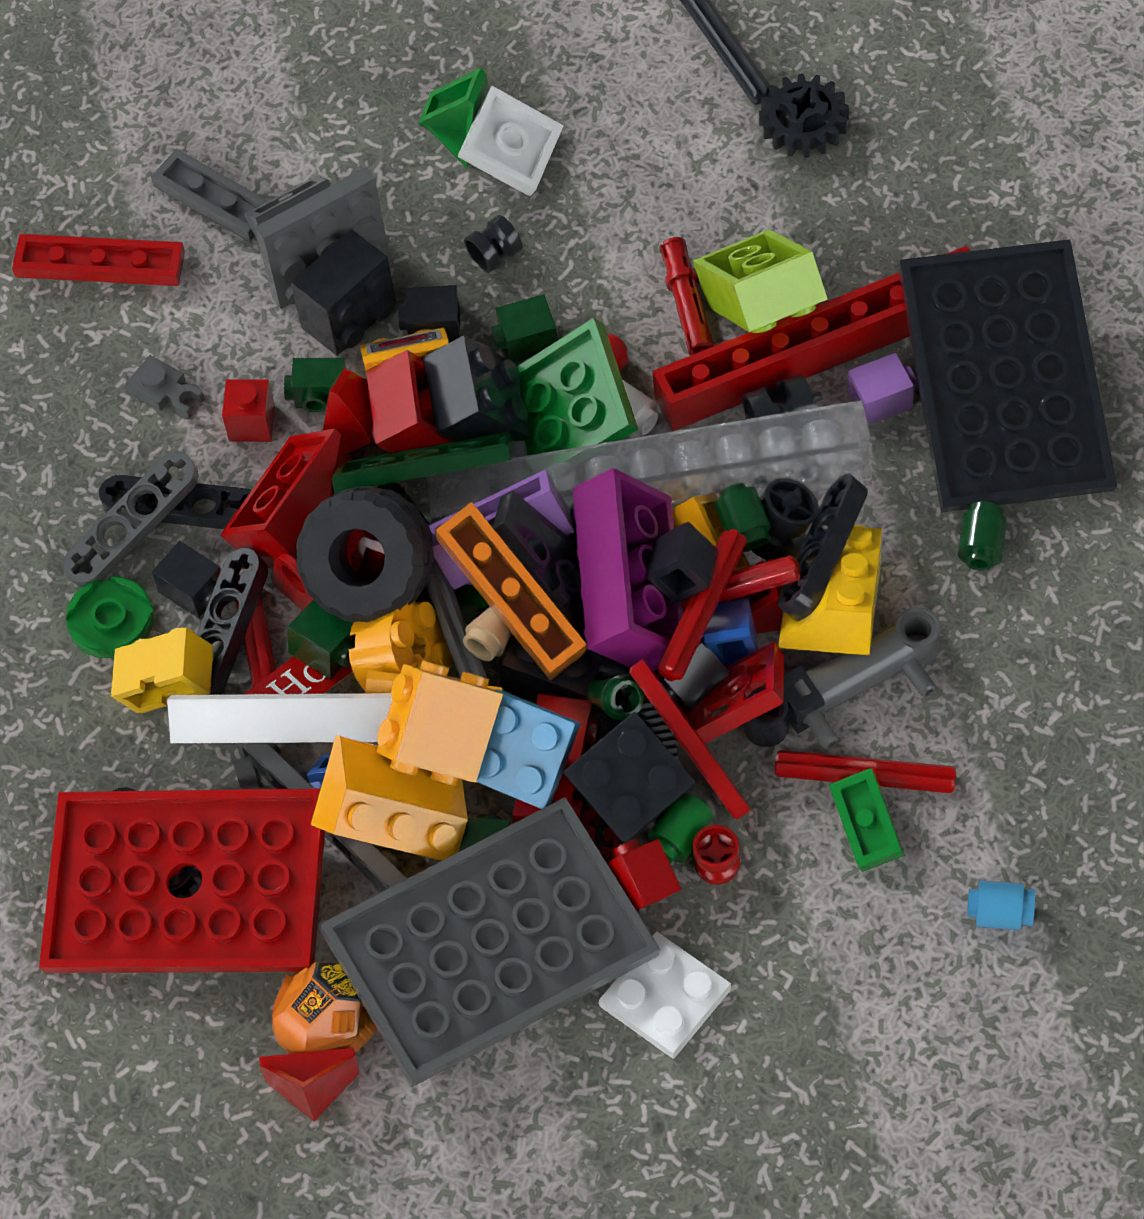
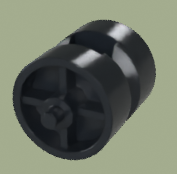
[739,373,823,447]
[752,478,819,560]

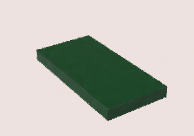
[332,431,513,493]

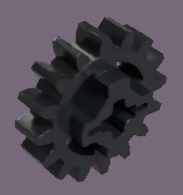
[759,73,849,158]

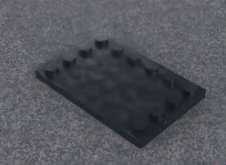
[898,239,1117,513]

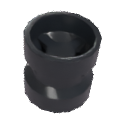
[464,215,523,273]

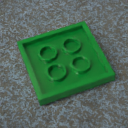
[517,318,639,482]

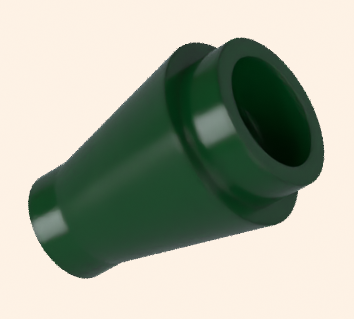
[587,675,644,720]

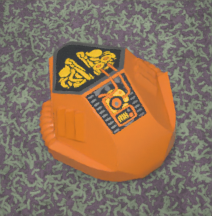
[272,961,376,1054]

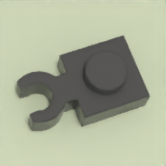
[124,355,205,419]

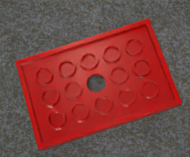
[39,788,325,973]

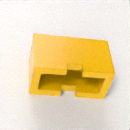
[111,627,214,713]

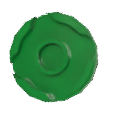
[66,576,154,658]

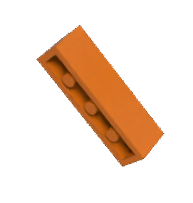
[436,502,587,680]

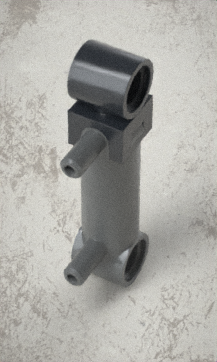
[744,607,940,749]

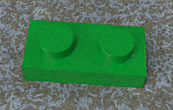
[829,768,905,872]

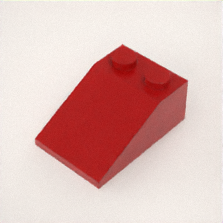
[220,429,341,568]

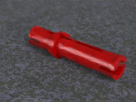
[659,237,715,356]

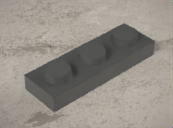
[151,148,268,242]

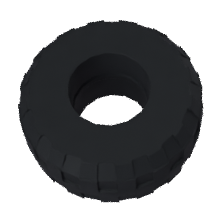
[296,486,435,623]

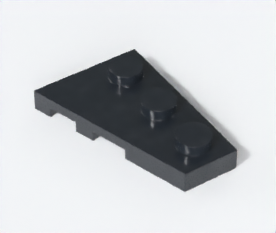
[493,491,585,640]

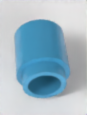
[967,880,1035,930]

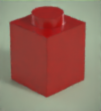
[222,379,275,442]
[607,838,682,911]

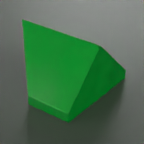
[418,68,489,169]

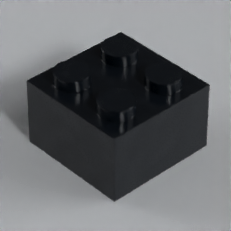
[291,229,396,356]
[422,336,530,441]
[564,711,695,844]

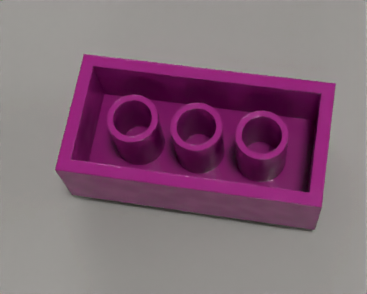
[572,468,684,671]

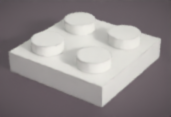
[458,86,563,196]
[599,931,731,1059]

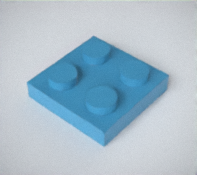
[476,689,581,809]

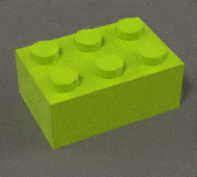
[693,229,827,333]

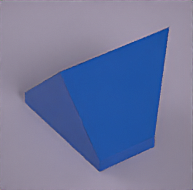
[683,597,759,667]

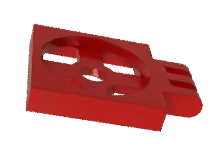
[675,641,784,744]

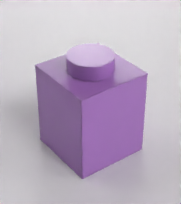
[848,353,918,426]

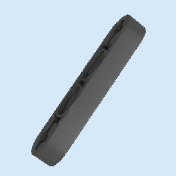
[63,451,199,587]

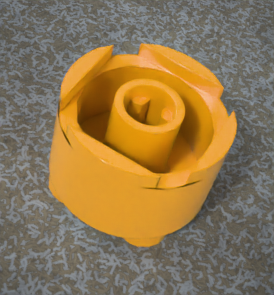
[349,602,454,690]

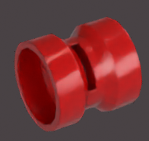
[693,825,740,885]

